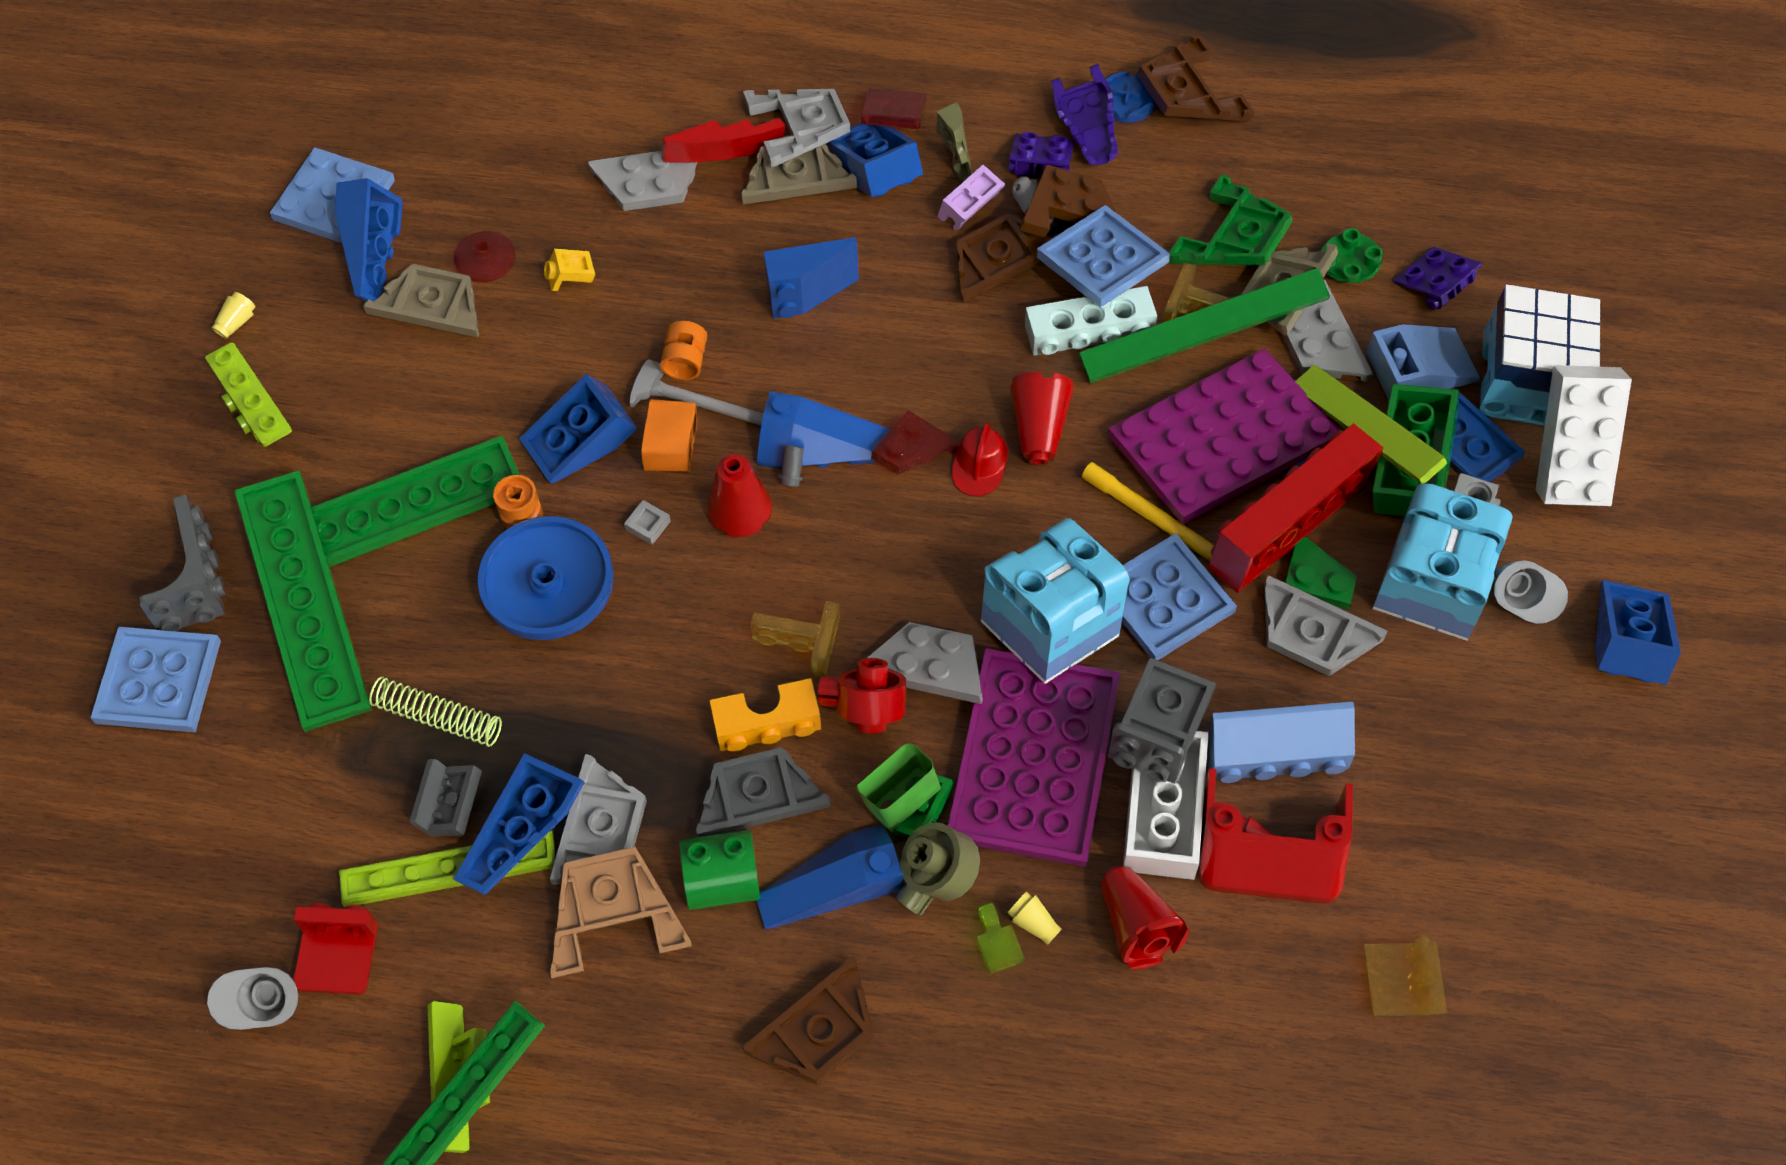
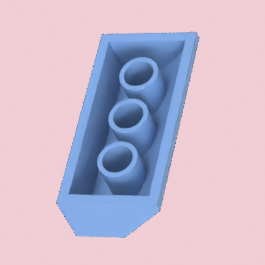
[1207,702,1355,783]

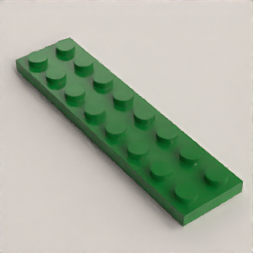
[312,435,520,567]
[234,470,372,732]

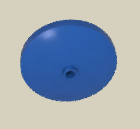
[478,516,614,640]

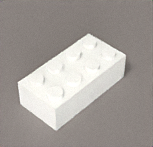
[1535,365,1632,506]
[1123,731,1209,880]

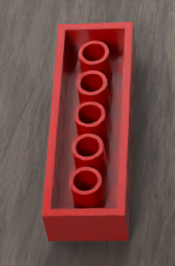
[1208,423,1384,594]

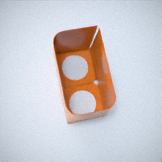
[641,399,698,472]

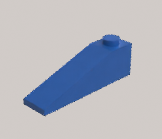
[334,178,403,302]
[757,391,896,470]
[453,753,585,895]
[757,824,903,930]

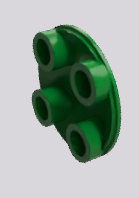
[1321,228,1383,283]

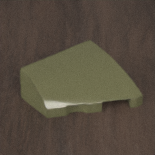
[936,102,972,183]

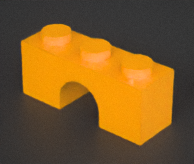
[710,678,821,752]

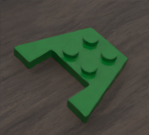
[1169,174,1292,265]

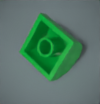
[680,829,761,910]

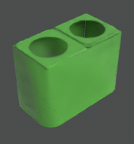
[856,744,941,832]

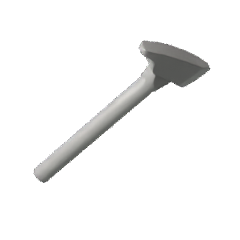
[630,359,763,426]

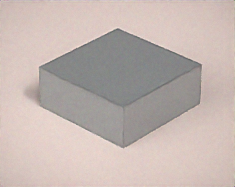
[624,500,671,545]

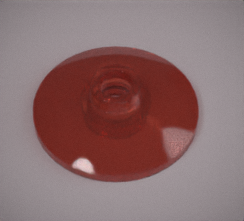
[454,231,515,282]

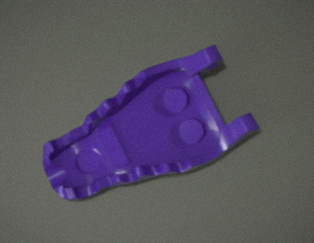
[1051,64,1118,166]

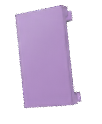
[937,165,1005,231]

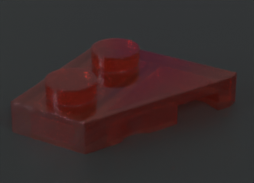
[871,410,959,475]

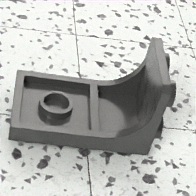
[139,494,226,632]
[1108,658,1216,784]

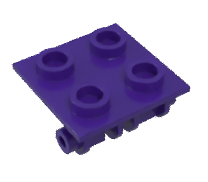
[1009,132,1074,177]
[1393,247,1482,310]

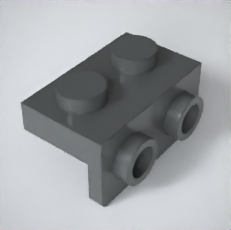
[410,759,482,837]

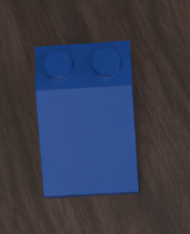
[825,117,923,197]
[763,237,859,319]
[519,373,638,484]
[1595,580,1681,685]

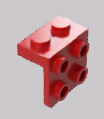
[293,903,379,995]

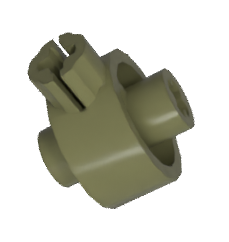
[896,823,980,916]

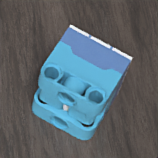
[1373,484,1513,641]
[981,518,1130,684]

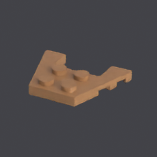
[550,847,692,979]

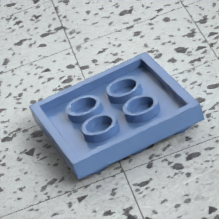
[270,147,395,243]
[1037,205,1170,308]
[1122,533,1237,660]
[91,627,221,733]

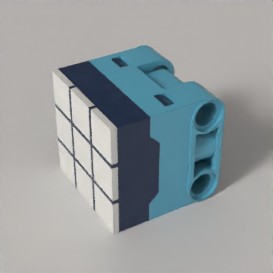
[1480,284,1600,426]

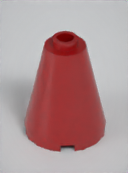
[1010,371,1074,465]
[707,454,772,537]
[1100,866,1190,969]

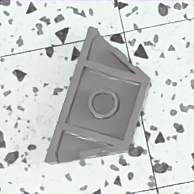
[588,151,698,211]
[1281,280,1373,382]
[1264,575,1388,676]
[868,622,983,704]
[550,754,647,885]

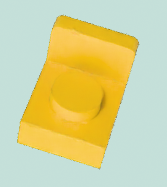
[544,249,595,291]

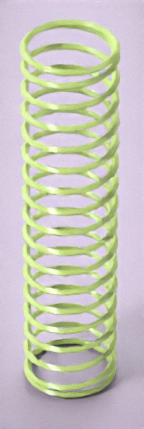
[369,677,502,747]

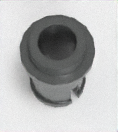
[778,445,805,486]

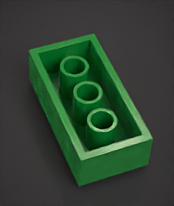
[1373,384,1459,517]

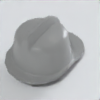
[1494,560,1568,624]
[207,967,299,1030]

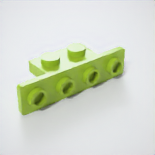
[205,342,292,447]
[428,1001,490,1153]

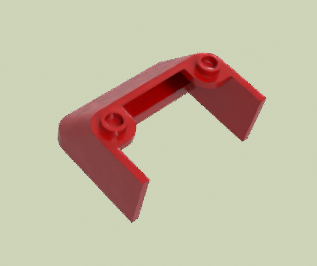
[1198,768,1353,904]

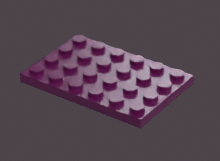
[1108,348,1339,524]
[948,648,1120,867]

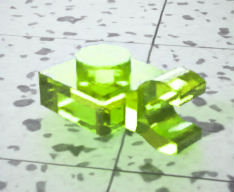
[977,902,1024,974]

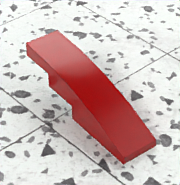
[662,118,785,163]

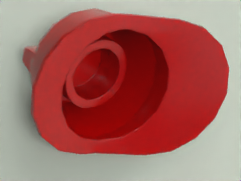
[952,423,1009,497]

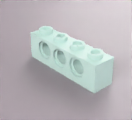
[1025,286,1157,356]

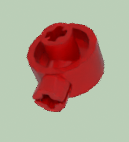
[817,658,906,734]

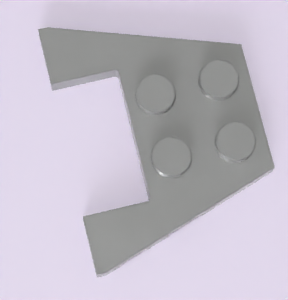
[743,89,850,167]

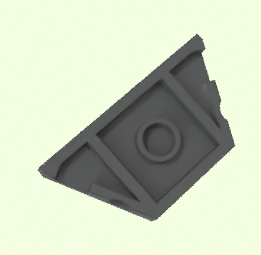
[696,747,831,837]

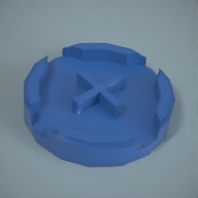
[1106,72,1156,123]

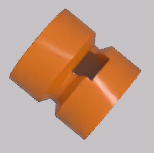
[660,321,707,380]
[493,475,543,529]

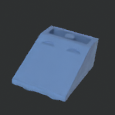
[1366,324,1480,401]

